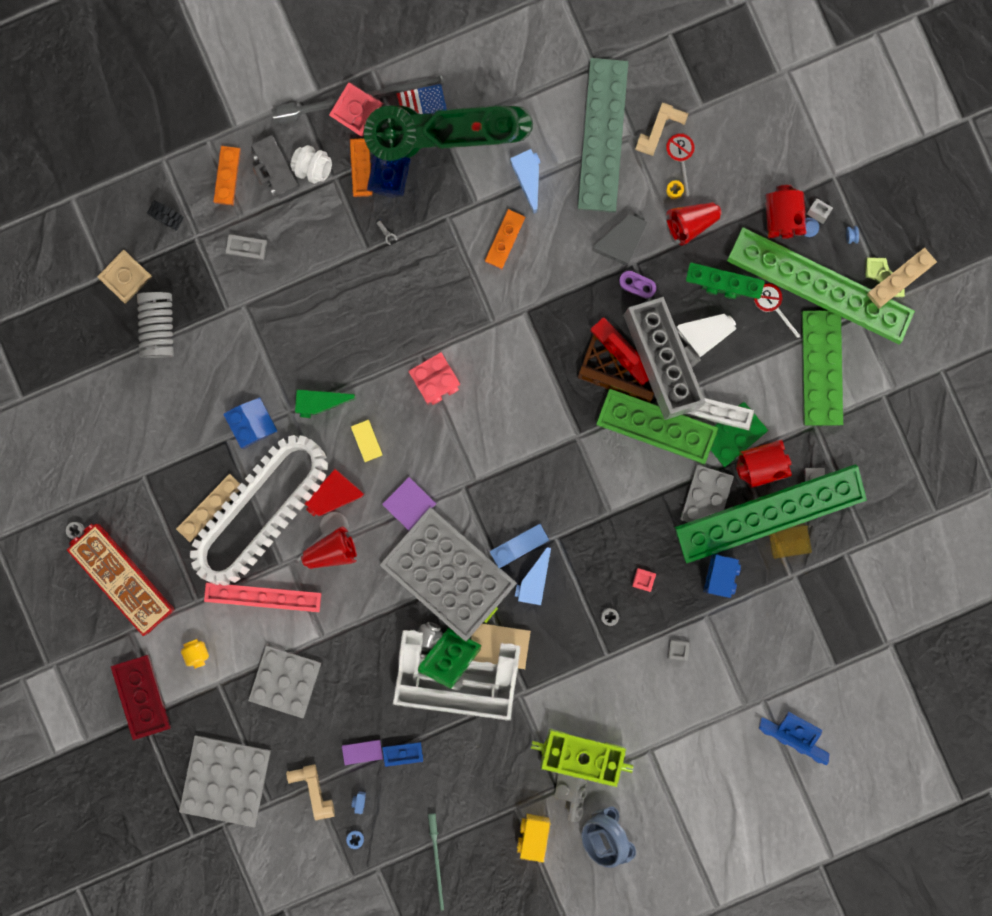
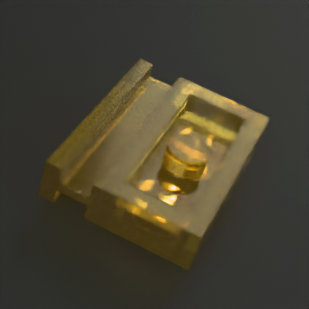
[769,525,812,559]

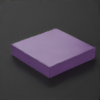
[382,477,436,531]

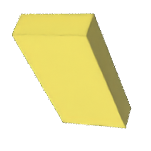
[351,420,383,462]

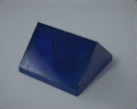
[367,155,411,198]

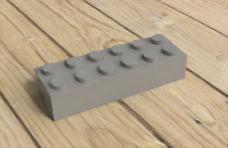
[623,297,706,420]

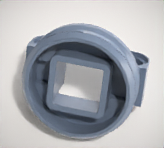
[582,807,636,868]

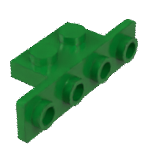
[686,263,765,299]

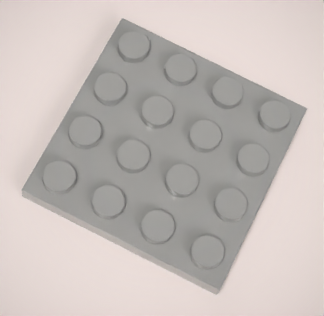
[179,735,271,827]

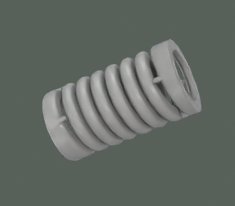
[137,292,174,358]

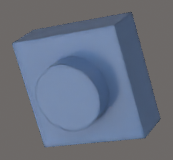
[352,791,366,814]

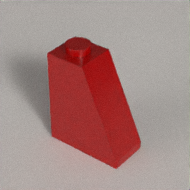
[304,469,365,516]

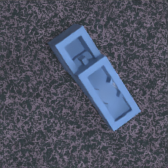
[490,524,549,568]

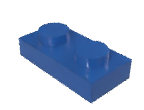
[382,742,424,767]

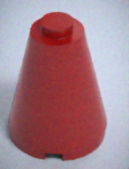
[666,202,722,246]
[301,526,357,569]

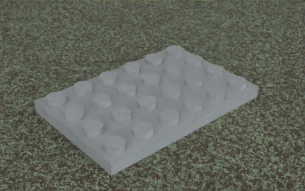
[380,507,517,642]

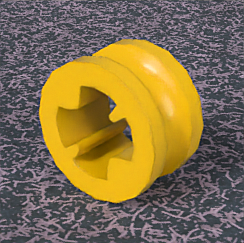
[666,180,684,199]

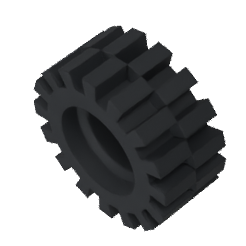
[147,200,184,231]

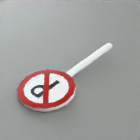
[754,284,800,338]

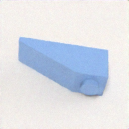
[510,149,541,214]
[515,547,551,605]

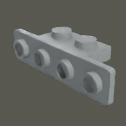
[554,753,589,822]

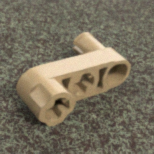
[635,102,689,156]
[286,764,335,820]

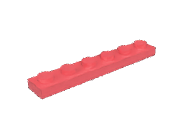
[204,582,322,612]

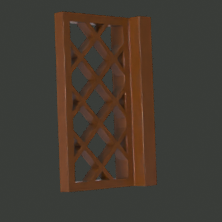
[578,335,654,403]

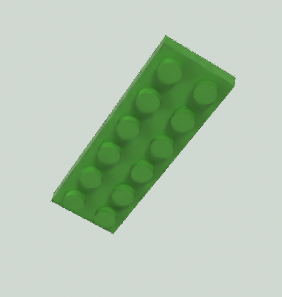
[802,311,843,426]
[596,389,718,465]

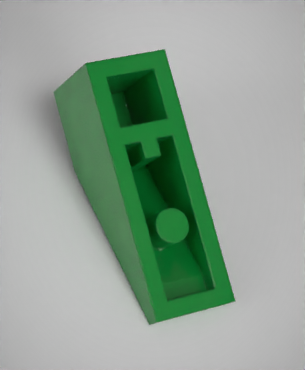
[295,390,356,418]

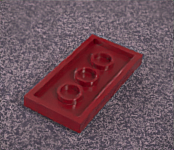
[110,654,171,740]

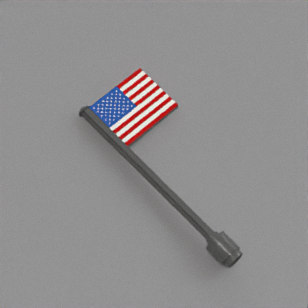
[271,75,447,125]

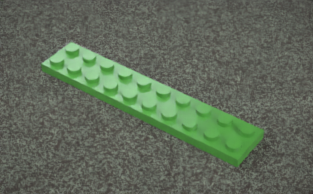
[727,228,915,345]

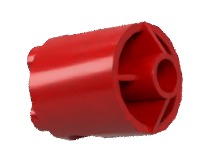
[765,185,807,239]
[736,439,792,488]

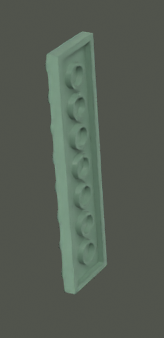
[578,58,628,213]

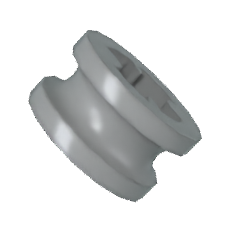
[66,522,85,539]
[601,608,619,626]

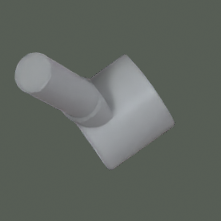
[377,221,397,245]

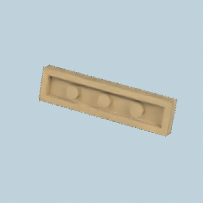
[866,248,937,309]
[176,474,240,542]

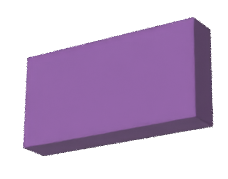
[342,739,383,765]

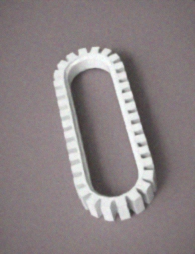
[190,435,328,586]

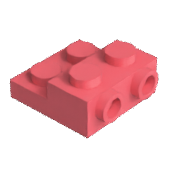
[329,82,383,136]
[408,352,461,405]

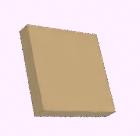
[98,250,152,304]

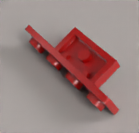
[590,318,649,385]

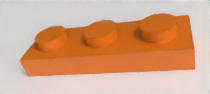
[214,146,241,206]

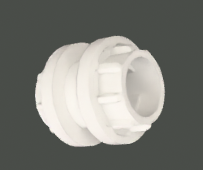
[291,145,332,184]

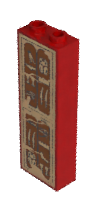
[67,524,175,636]

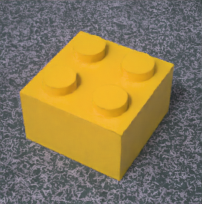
[517,813,550,862]

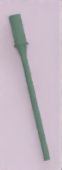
[428,813,444,911]

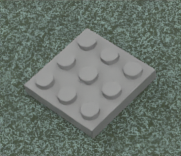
[248,645,321,718]

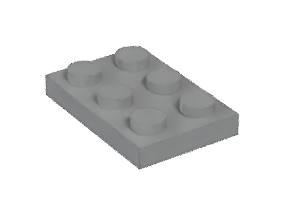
[680,465,734,522]

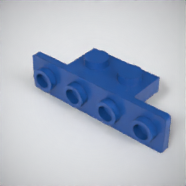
[759,712,830,766]

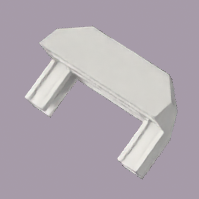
[393,630,520,720]

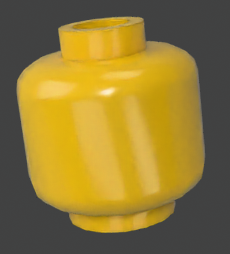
[181,639,209,669]

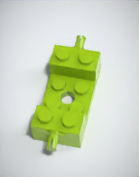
[531,729,634,787]

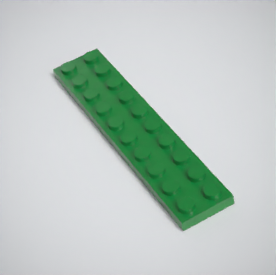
[675,464,867,564]

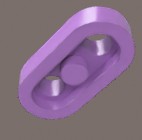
[619,271,656,299]

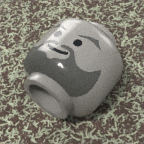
[418,622,443,652]

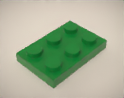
[710,402,769,467]
[418,628,482,689]

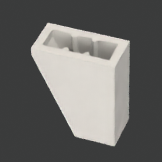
[676,314,736,358]

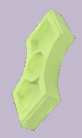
[865,258,905,297]

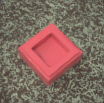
[632,568,656,592]

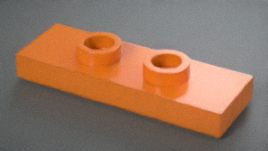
[350,138,372,197]
[485,209,526,269]

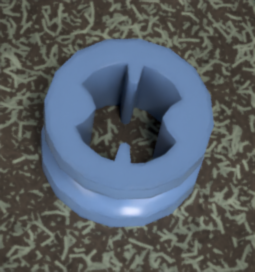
[846,226,859,244]
[346,831,364,849]

